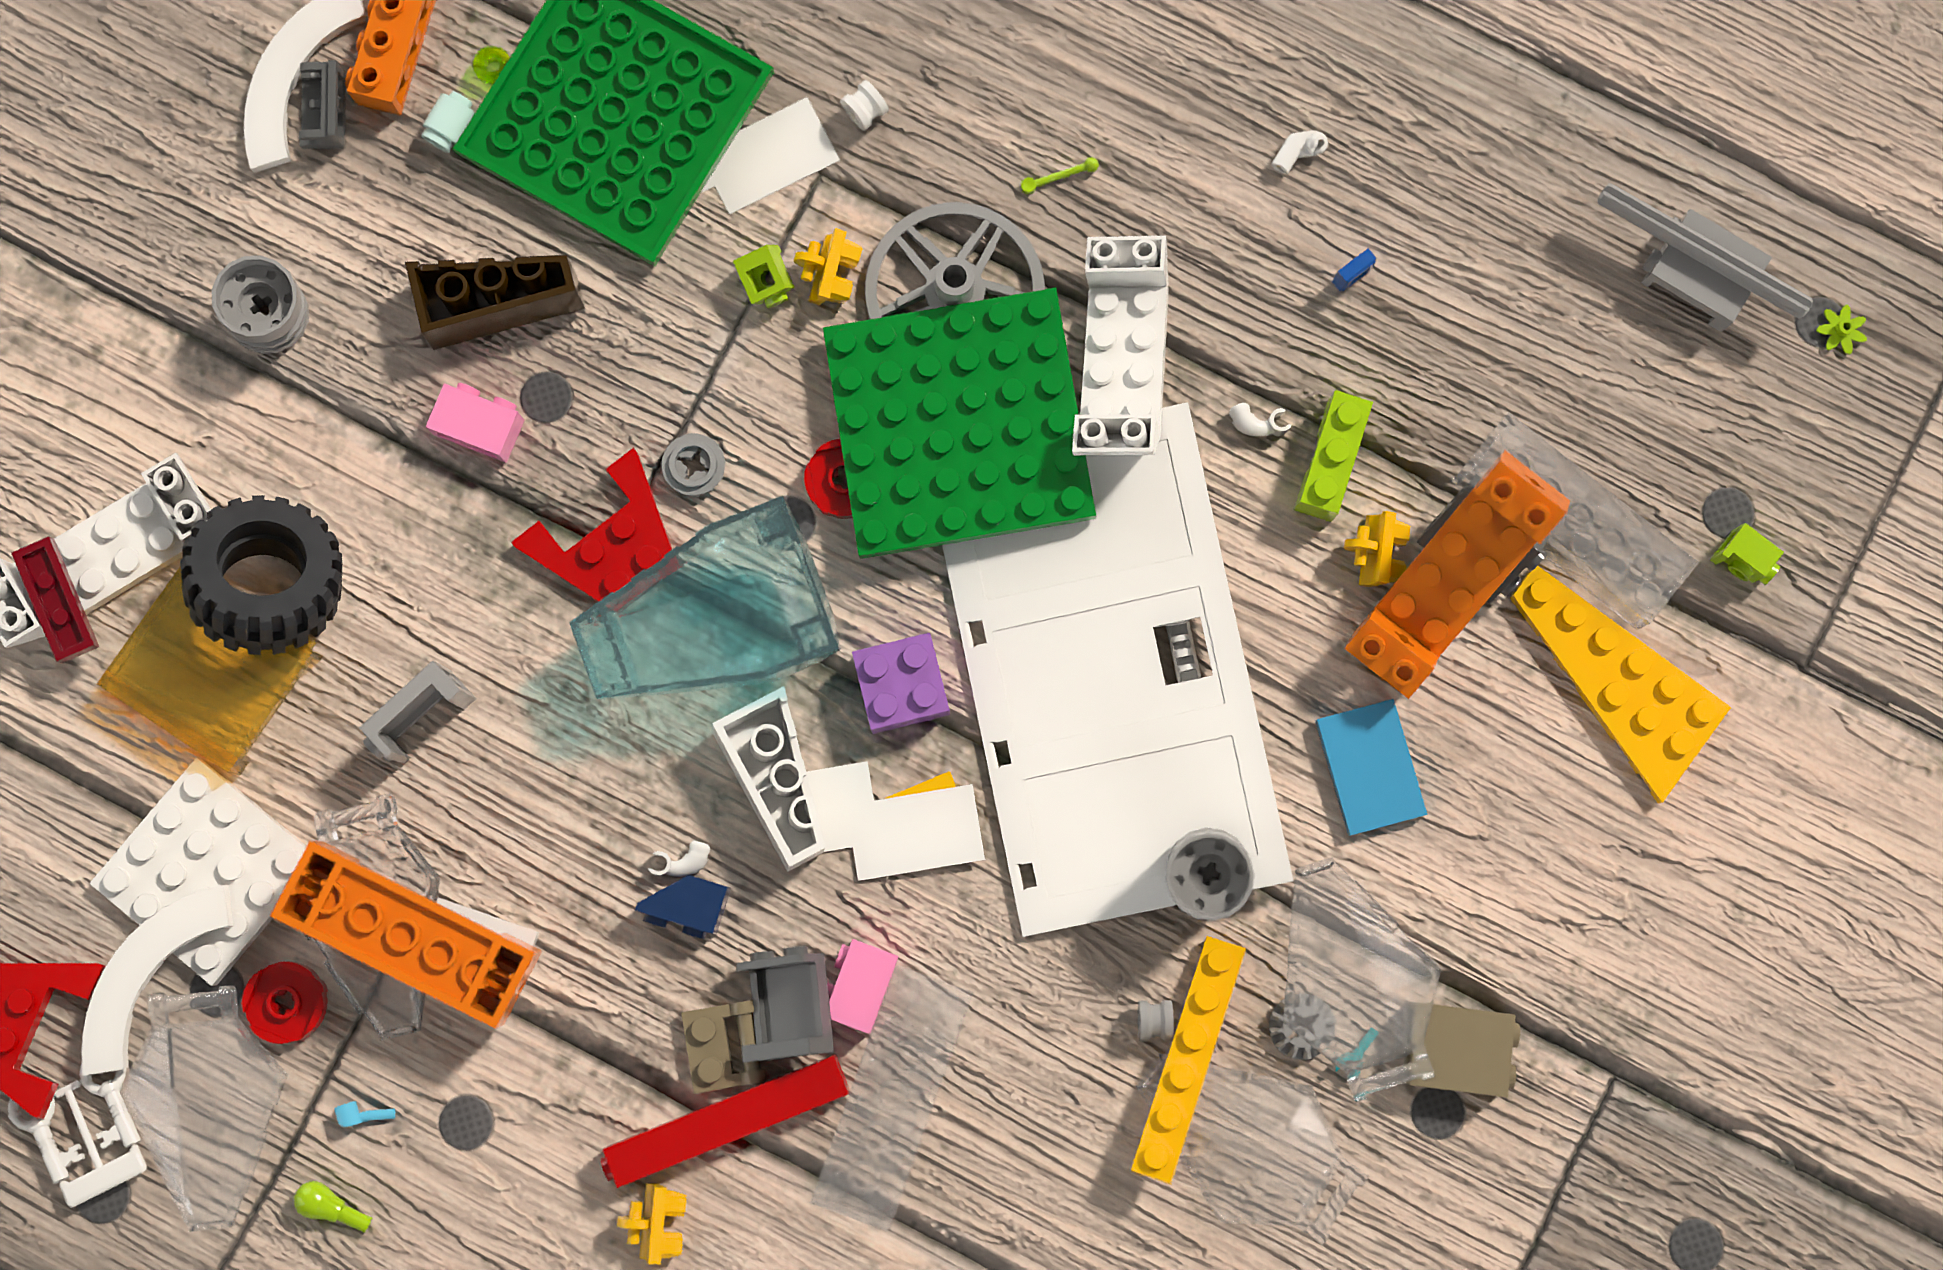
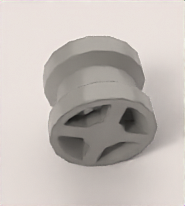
[1138,1000,1174,1041]

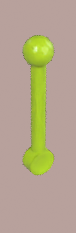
[1021,157,1099,195]

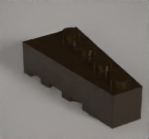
[405,255,585,350]

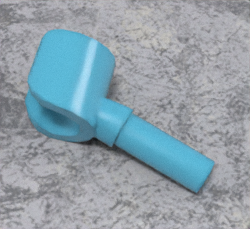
[334,1101,396,1127]

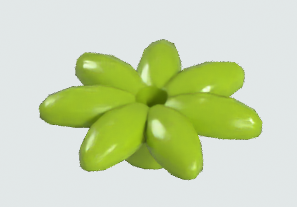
[1816,305,1867,355]

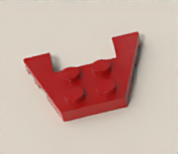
[511,447,678,613]
[0,963,106,1119]

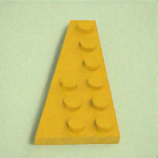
[1510,566,1731,804]

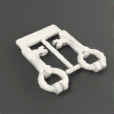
[8,1063,146,1207]

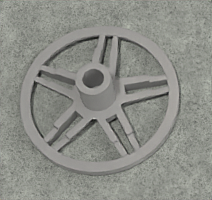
[865,202,1045,319]

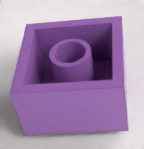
[852,632,950,734]

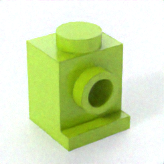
[733,244,795,308]
[1710,523,1784,585]

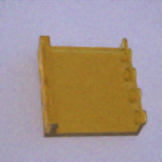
[97,565,323,775]

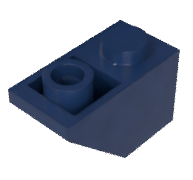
[635,875,731,940]

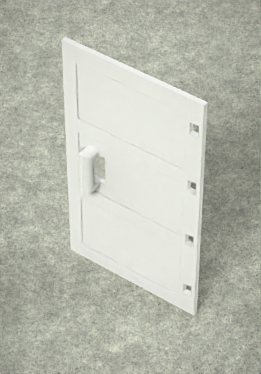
[942,402,1293,937]

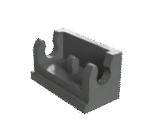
[299,60,346,149]

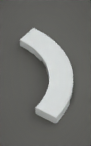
[244,0,368,173]
[82,885,233,1076]

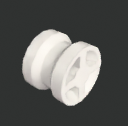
[840,80,889,130]

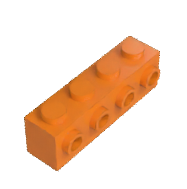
[345,0,436,116]

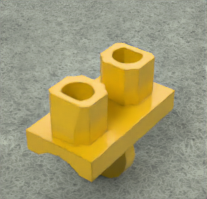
[793,228,862,305]
[1344,511,1410,587]
[617,1183,687,1264]

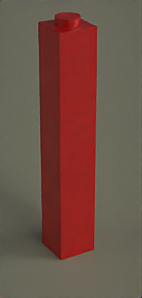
[600,1054,851,1188]

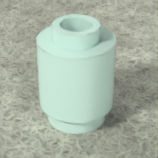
[421,91,475,153]

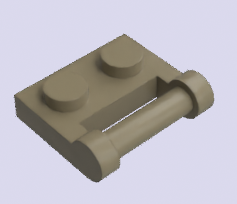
[681,1000,767,1094]

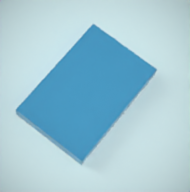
[1315,699,1428,836]

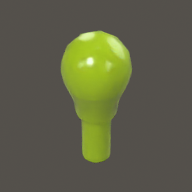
[294,1181,373,1233]

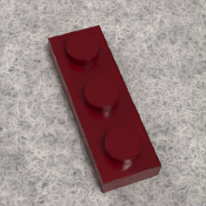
[11,536,99,664]

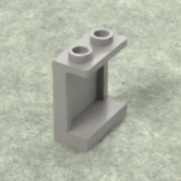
[1641,209,1772,332]
[359,661,476,764]

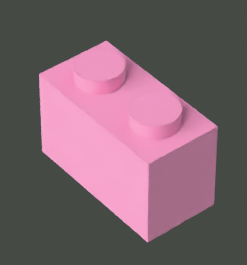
[426,383,525,463]
[827,939,899,1034]

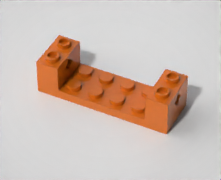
[1344,450,1570,699]
[270,840,542,1029]

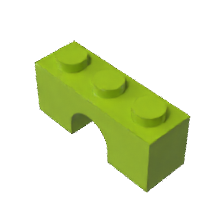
[1294,390,1373,522]

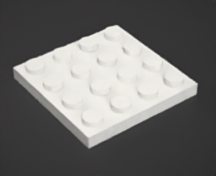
[89,757,306,986]

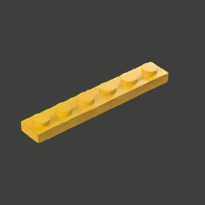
[1131,936,1246,1185]

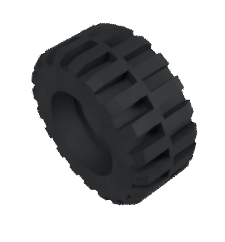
[180,495,343,655]

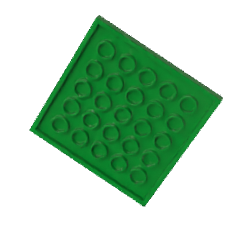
[453,0,774,267]
[823,287,1096,559]

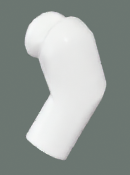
[1271,131,1328,174]

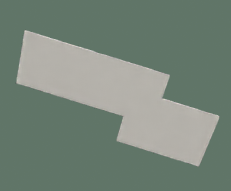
[701,97,840,215]
[807,761,985,881]

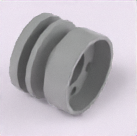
[212,255,309,354]
[1166,828,1254,921]

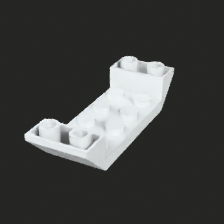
[1072,236,1169,455]
[0,453,211,648]

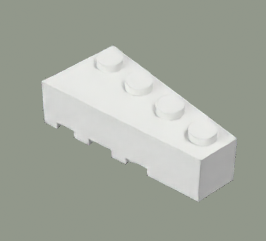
[712,686,826,872]

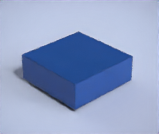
[1332,248,1377,292]

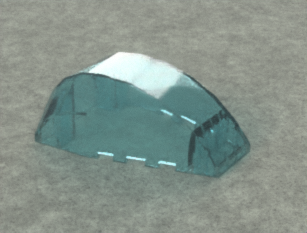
[569,496,841,699]

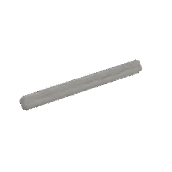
[1597,184,1813,318]

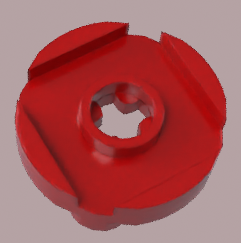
[804,439,853,519]
[242,961,328,1044]

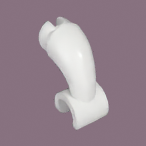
[1229,403,1292,437]
[648,841,710,877]

